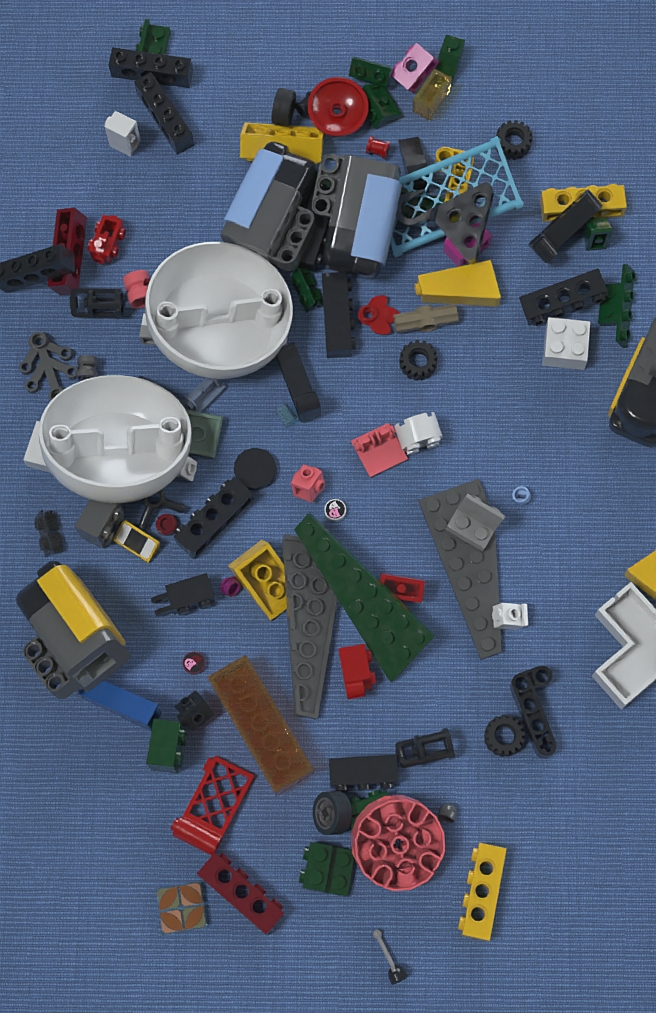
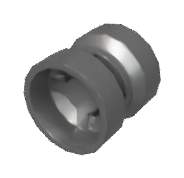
[76,355,98,381]

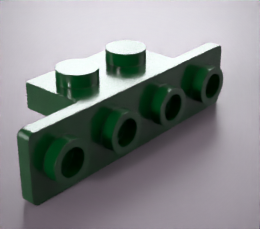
[598,264,636,348]

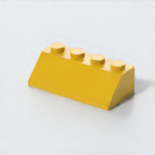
[240,122,324,164]

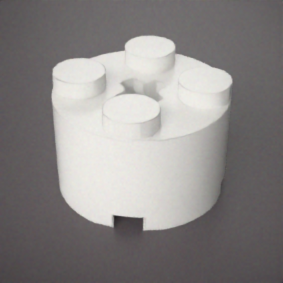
[394,412,443,455]

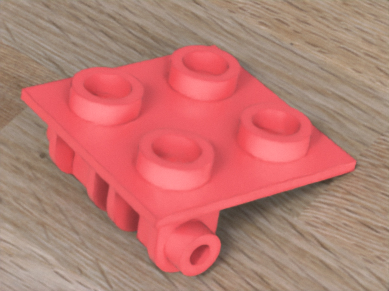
[351,423,408,477]

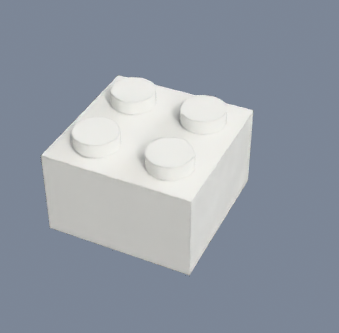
[542,317,590,370]

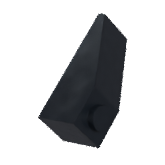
[398,137,430,193]

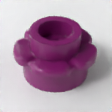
[220,576,241,597]

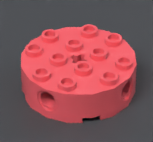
[351,795,445,891]

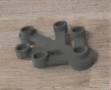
[19,332,78,401]

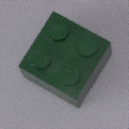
[146,719,187,774]

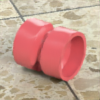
[123,270,150,309]

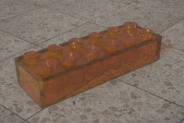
[207,655,314,796]

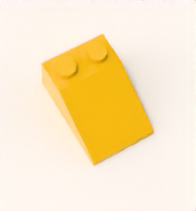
[228,540,287,621]

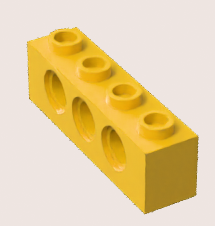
[540,184,627,222]
[458,843,507,942]

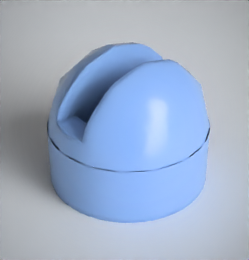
[512,486,531,505]

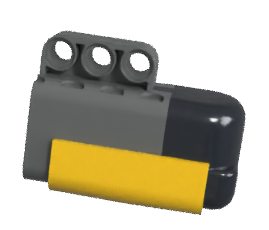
[608,317,656,448]
[16,561,130,699]

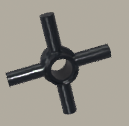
[138,490,185,530]

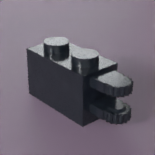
[151,573,216,617]

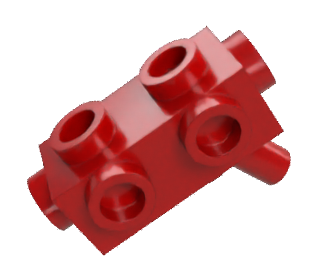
[88,215,126,264]

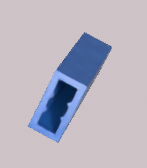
[78,680,162,732]

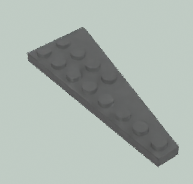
[282,534,337,720]

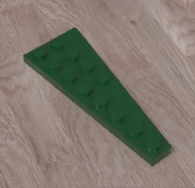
[294,513,436,683]

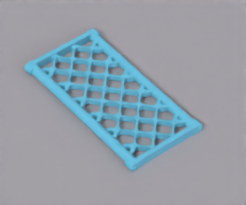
[390,136,524,257]

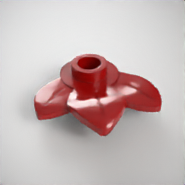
[358,295,400,335]

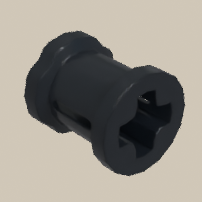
[294,91,312,118]

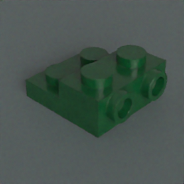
[299,842,354,897]

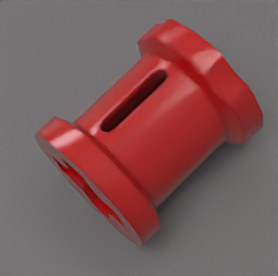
[365,136,390,159]

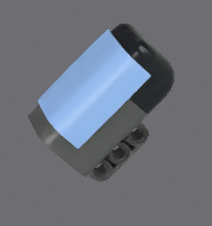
[220,142,319,271]
[312,154,402,279]

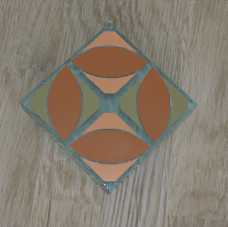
[155,881,208,936]

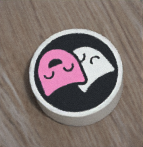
[324,499,346,522]

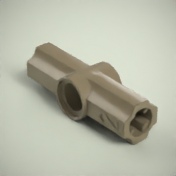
[393,304,458,334]

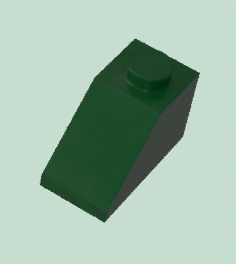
[433,34,465,86]
[583,217,612,251]

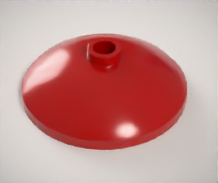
[308,77,368,137]

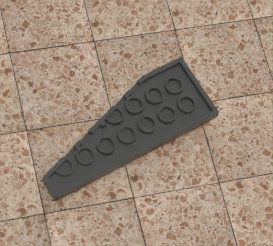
[418,479,502,660]

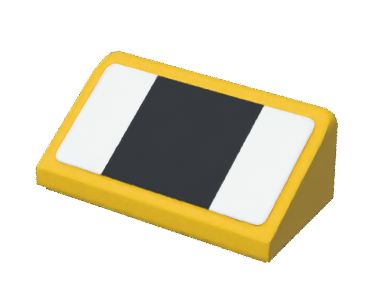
[113,520,161,563]

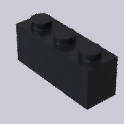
[329,755,398,792]

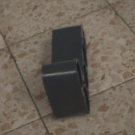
[528,189,603,263]
[276,342,321,422]
[510,665,557,759]

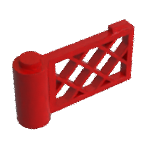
[170,756,254,856]

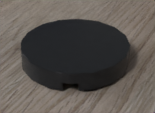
[234,448,276,490]

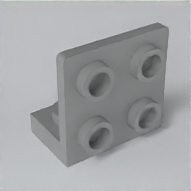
[445,494,505,551]

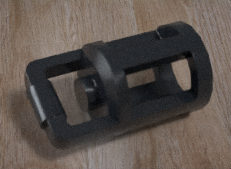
[69,288,124,317]
[395,728,455,768]

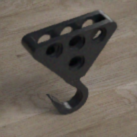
[396,182,494,264]

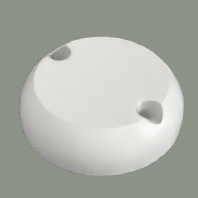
[145,242,293,379]
[39,375,191,503]

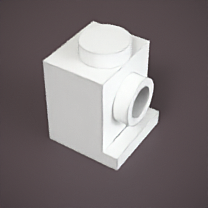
[492,603,528,630]

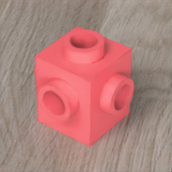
[291,464,325,503]

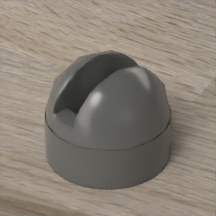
[437,803,457,823]

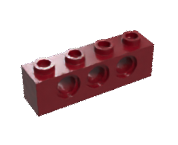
[47,207,87,296]
[197,852,285,935]

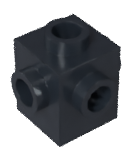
[174,690,214,731]

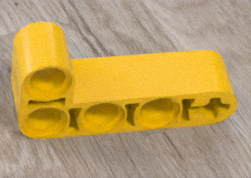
[435,147,474,223]

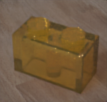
[412,69,452,121]

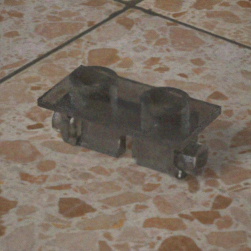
[34,509,64,557]

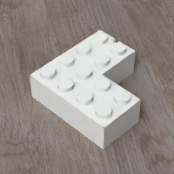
[592,582,656,710]

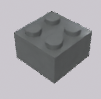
[75,500,125,549]

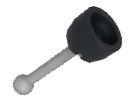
[373,929,408,985]

